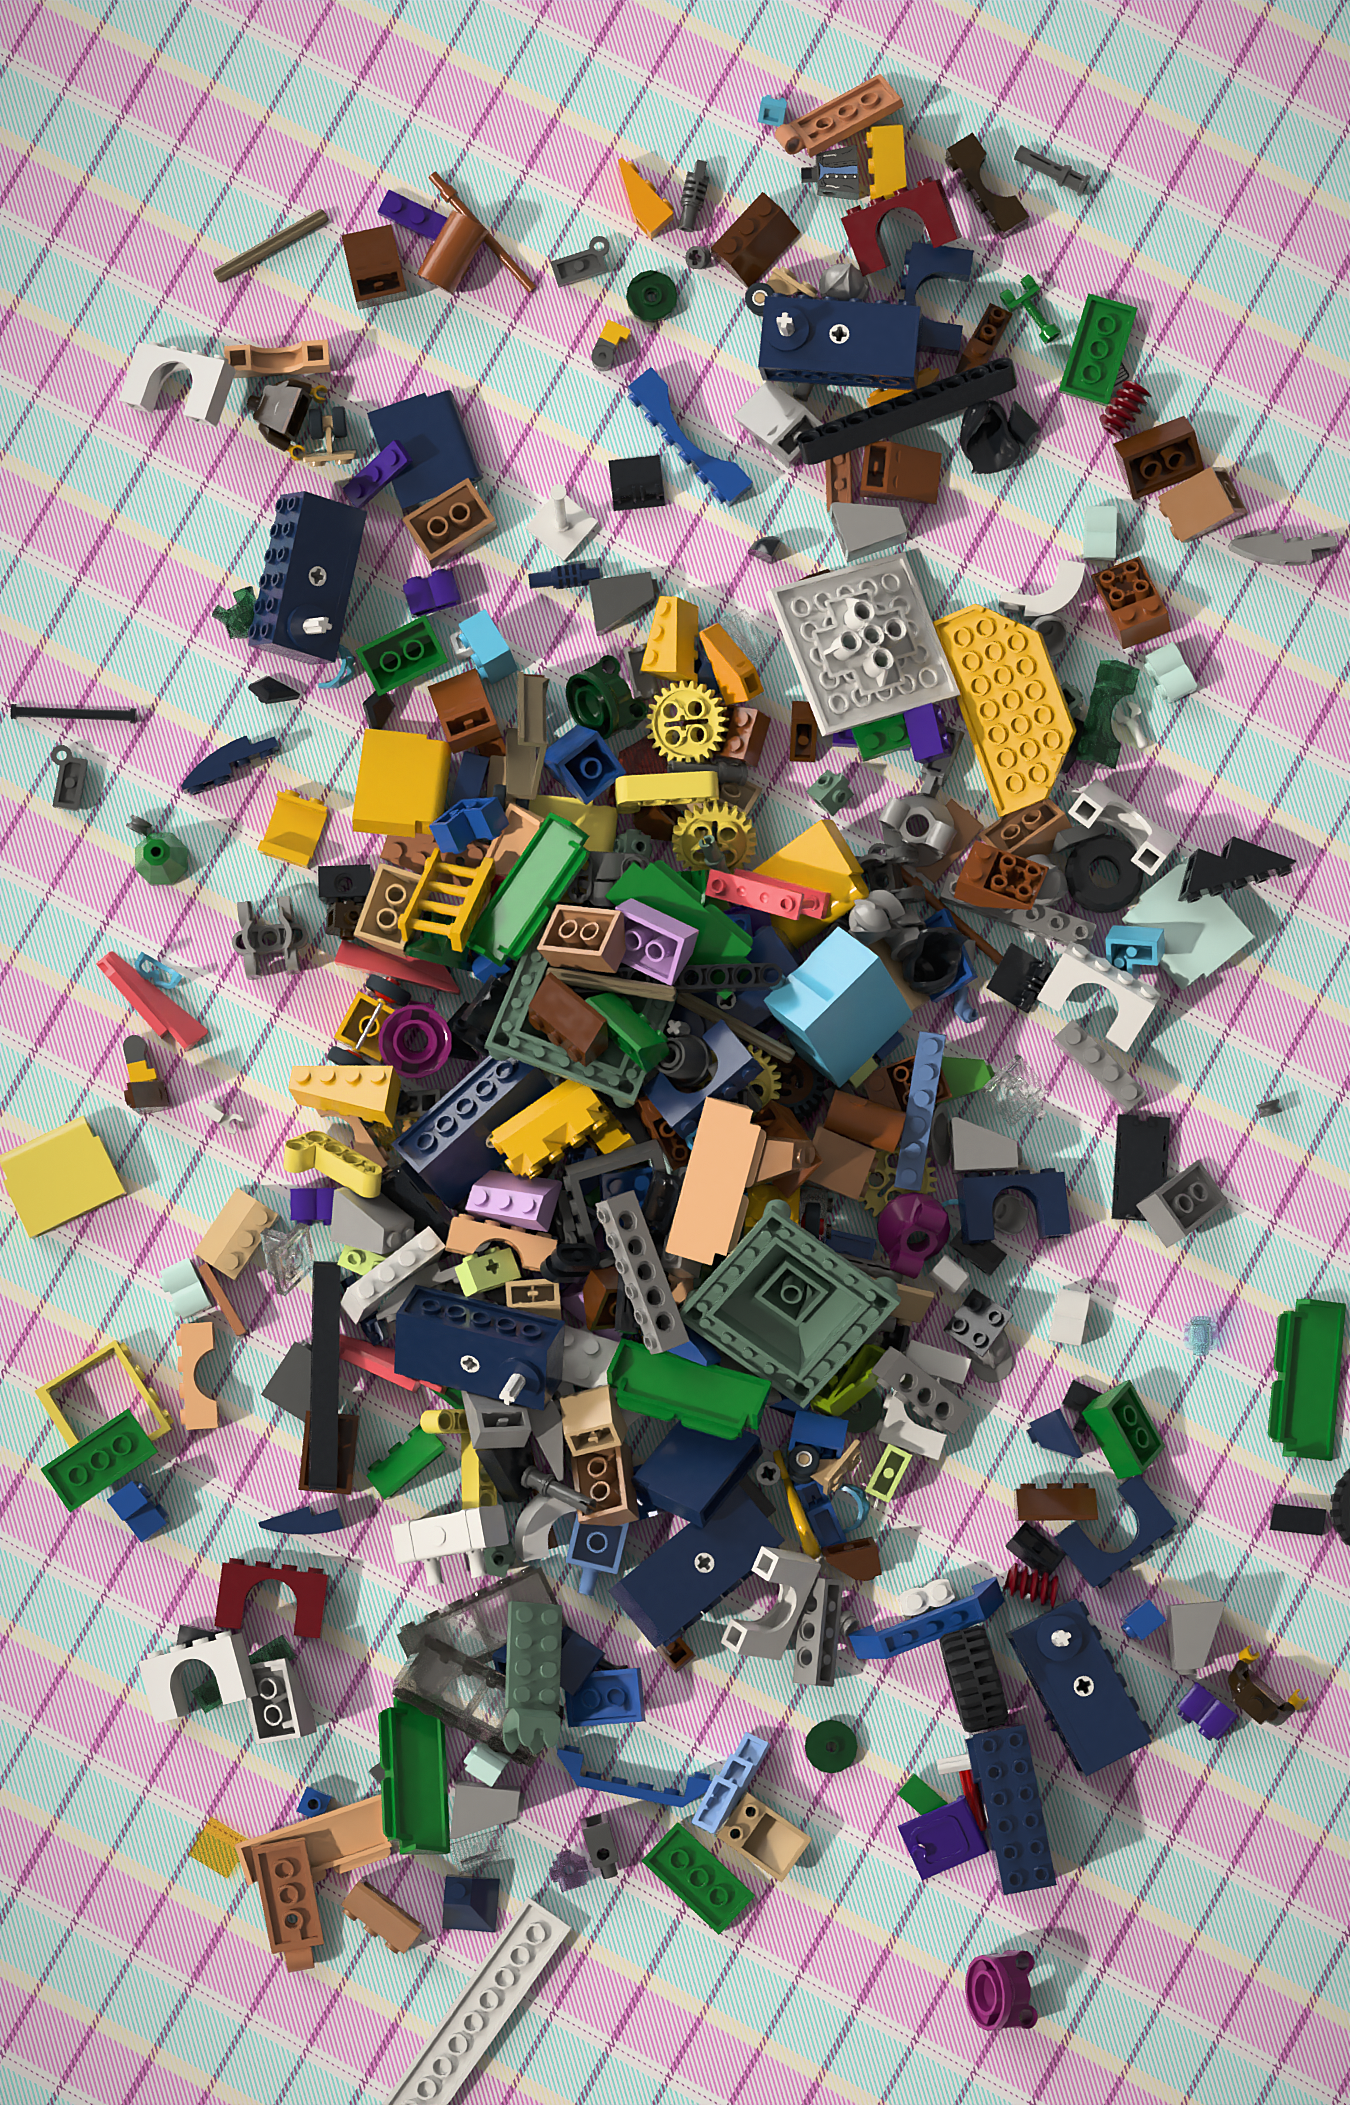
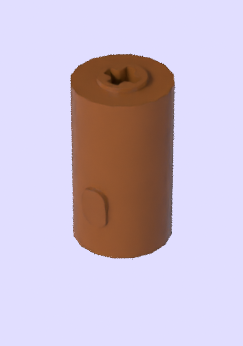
[417,210,489,295]
[823,1089,907,1153]

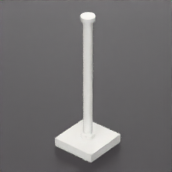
[525,484,598,562]

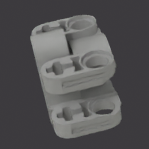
[232,896,309,980]

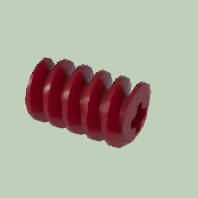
[1099,380,1152,440]
[1002,1562,1060,1609]

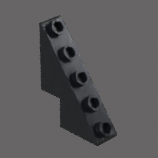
[1178,836,1296,903]

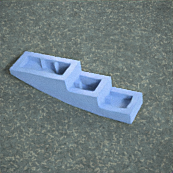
[691,1732,771,1835]

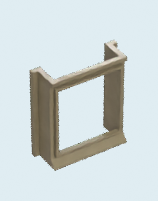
[505,671,550,801]

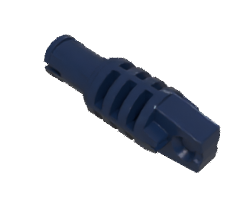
[528,563,601,590]
[340,1274,389,1346]

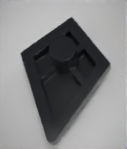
[1008,401,1041,449]
[248,675,300,704]
[362,690,396,730]
[448,1033,479,1062]
[880,1325,910,1353]

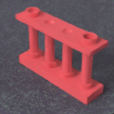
[705,868,831,920]

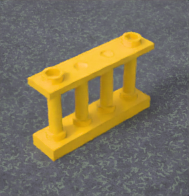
[398,848,496,952]

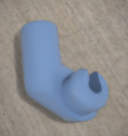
[953,987,978,1023]

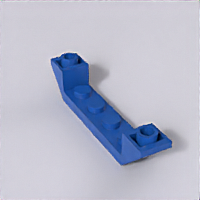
[848,1577,1005,1659]
[557,1744,713,1808]

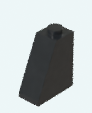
[475,1437,534,1503]

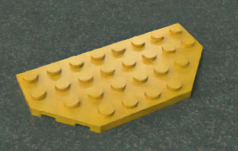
[932,604,1076,817]

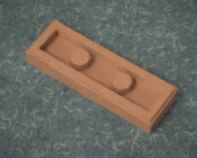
[825,451,853,513]
[198,1263,248,1337]

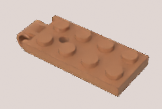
[775,74,904,158]
[380,833,491,887]
[252,1837,325,1973]

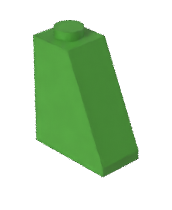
[935,1057,995,1107]

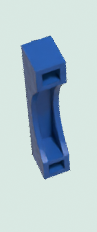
[627,367,753,507]

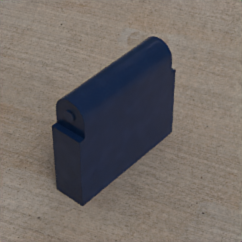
[367,390,484,514]
[631,1420,763,1528]

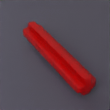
[959,1754,987,1832]

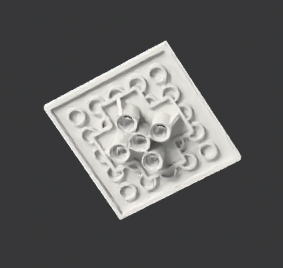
[766,552,960,737]

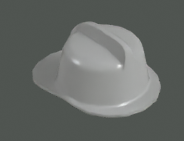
[928,1103,950,1167]
[967,1329,1013,1383]

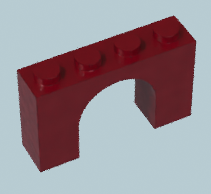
[841,176,962,277]
[214,1558,329,1639]

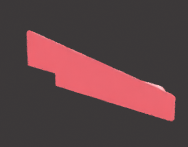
[334,940,460,996]
[96,951,208,1051]
[339,1334,448,1395]

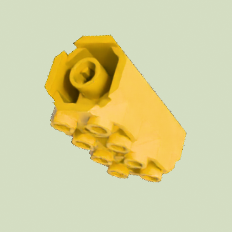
[490,1079,610,1179]

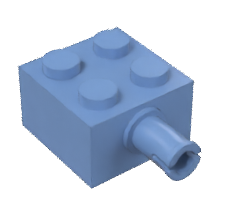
[565,1514,629,1596]

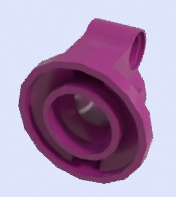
[379,1000,452,1079]
[877,1192,951,1279]
[965,1950,1038,2031]

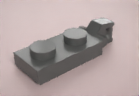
[920,726,965,798]

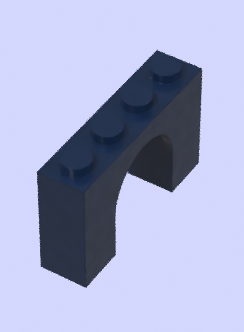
[898,242,974,357]
[641,1019,764,1140]
[956,1168,1071,1245]
[1053,1474,1177,1589]

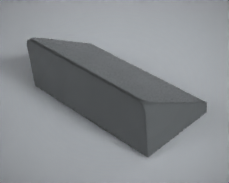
[1051,821,1108,854]

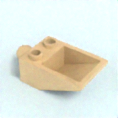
[715,1790,812,1883]

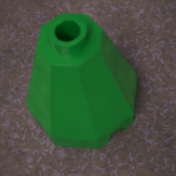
[135,833,188,886]

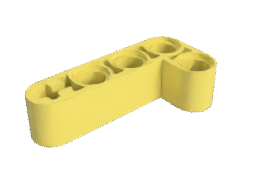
[615,771,720,814]
[283,1131,382,1198]

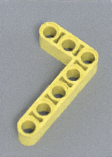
[420,1409,497,1510]

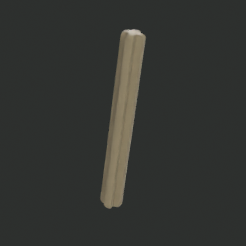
[213,209,328,283]
[546,967,676,1001]
[676,993,795,1063]

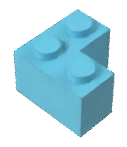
[458,609,518,685]
[1105,925,1165,980]

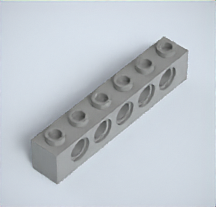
[939,872,1097,950]
[595,1190,689,1355]

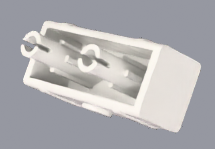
[391,1505,509,1586]

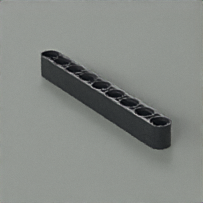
[797,357,1018,465]
[564,963,786,996]
[309,1261,341,1490]

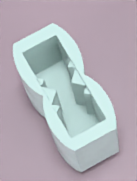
[1083,505,1122,561]
[1143,642,1198,704]
[158,1258,213,1320]
[464,1740,512,1788]

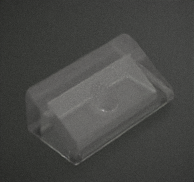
[450,1828,510,1875]

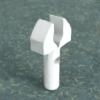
[1114,701,1148,749]

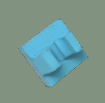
[757,95,787,127]

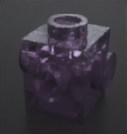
[549,1849,589,1892]

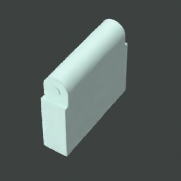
[1121,858,1255,991]

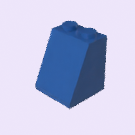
[537,725,627,805]

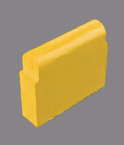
[352,728,452,838]
[752,819,869,949]

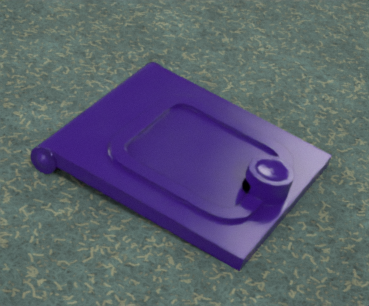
[897,1795,989,1881]

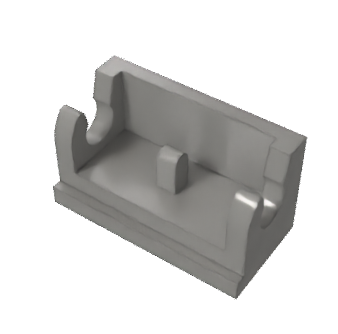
[623,643,660,701]

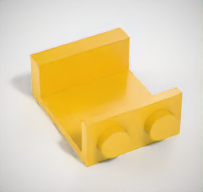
[257,789,329,870]

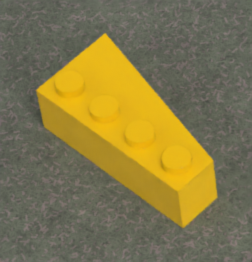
[288,1066,401,1128]

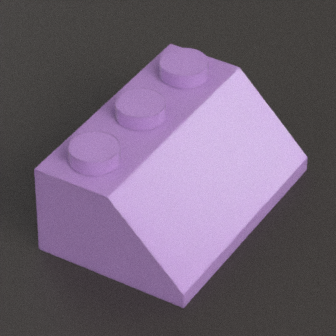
[615,898,699,986]
[466,1170,562,1232]

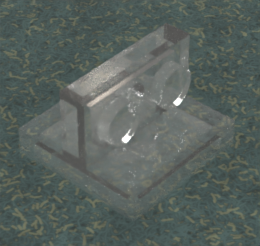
[719,608,773,665]
[980,1054,1050,1127]
[260,1222,315,1296]

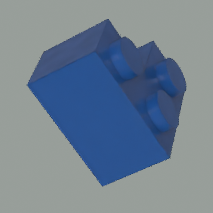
[429,797,510,854]
[788,1410,848,1459]
[107,1481,169,1543]

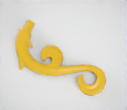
[773,1450,821,1560]

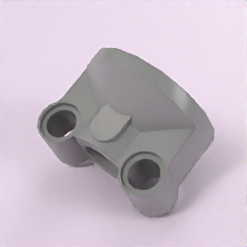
[878,795,957,868]

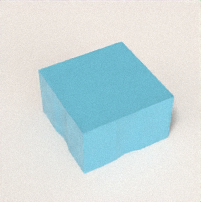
[764,927,914,1088]

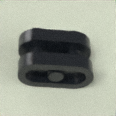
[540,1243,601,1283]

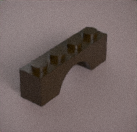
[945,132,1030,240]

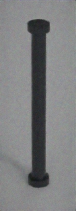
[10,704,137,724]

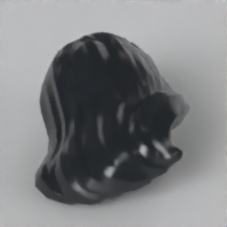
[960,400,1021,475]
[902,927,970,996]

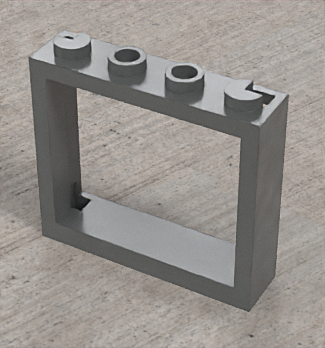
[563,1139,667,1269]

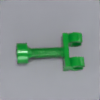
[999,274,1061,344]

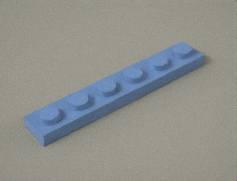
[894,1030,946,1191]

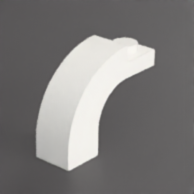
[998,559,1085,621]
[515,1488,577,1562]

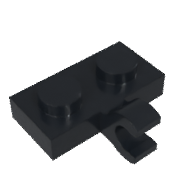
[1061,1380,1102,1434]

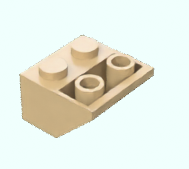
[505,1279,561,1320]
[560,1384,628,1457]

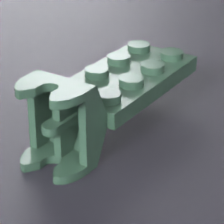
[503,1601,562,1755]

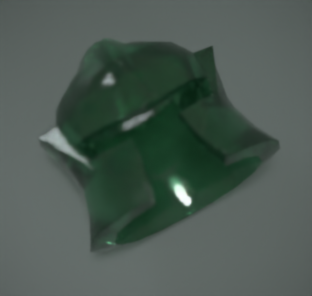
[212,586,257,639]

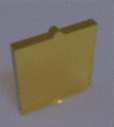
[188,1816,249,1879]

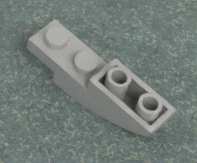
[1228,530,1337,566]
[376,1262,462,1323]

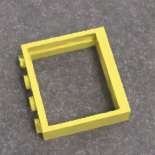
[34,1340,174,1448]

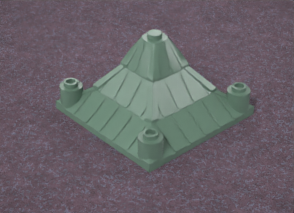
[485,909,679,1108]
[678,1199,901,1409]

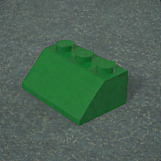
[355,615,449,696]
[585,992,670,1074]
[1082,1380,1166,1479]
[366,1424,448,1500]

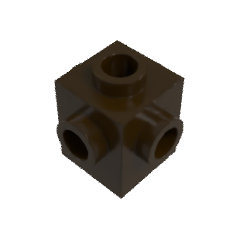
[326,901,364,941]

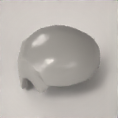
[1030,615,1068,657]
[992,1193,1029,1236]

